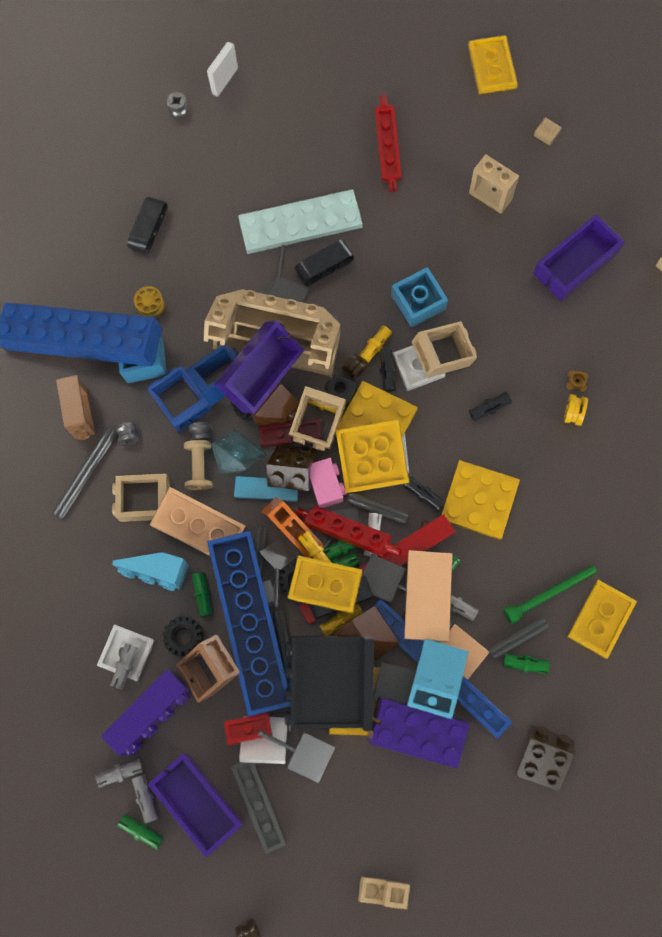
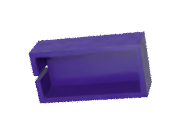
[533,214,625,301]
[214,321,304,413]
[101,669,191,756]
[367,696,470,769]
[148,753,244,857]

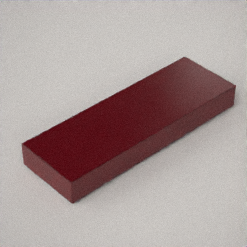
[258,418,323,448]

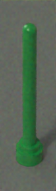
[503,566,597,624]

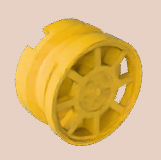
[134,286,165,318]
[564,394,588,426]

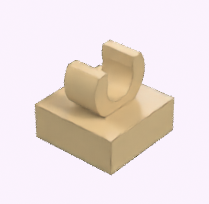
[534,118,562,146]

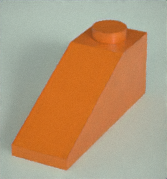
[261,497,324,558]

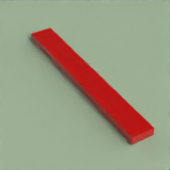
[298,514,456,625]

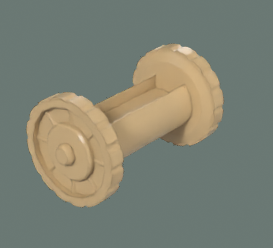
[184,440,213,490]

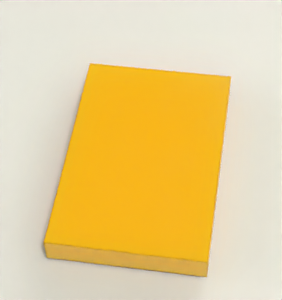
[468,35,518,94]
[288,555,363,614]
[567,580,637,659]

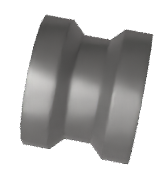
[167,92,188,118]
[115,422,139,445]
[188,422,212,442]

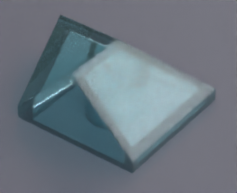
[212,429,267,474]

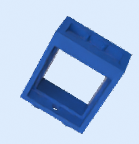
[185,343,239,406]
[147,365,212,433]

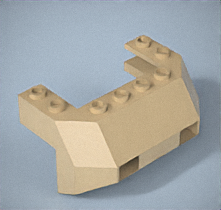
[204,289,340,376]

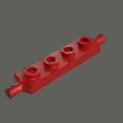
[375,94,402,193]
[295,505,402,557]

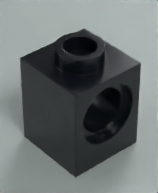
[324,374,357,407]

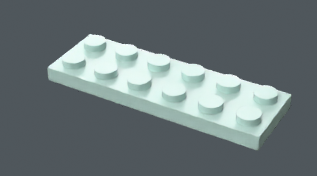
[238,189,362,254]

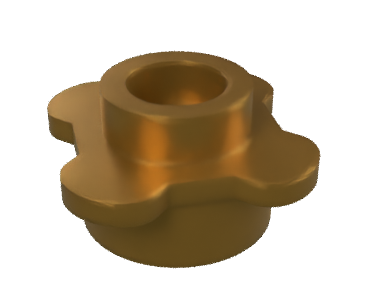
[566,370,588,392]

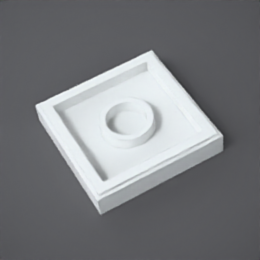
[207,42,238,97]
[392,342,446,391]
[97,625,155,681]
[239,716,288,764]

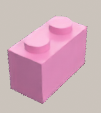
[310,458,346,508]

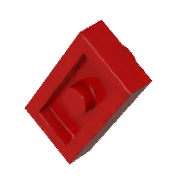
[224,713,272,746]

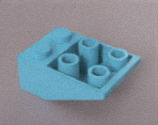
[112,552,190,591]
[407,639,469,719]

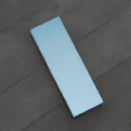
[234,476,298,502]

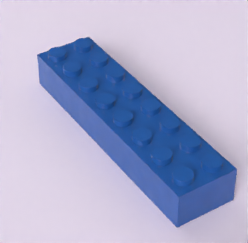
[0,302,163,366]
[207,531,289,717]

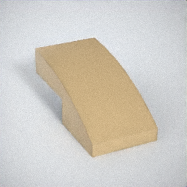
[358,876,410,909]

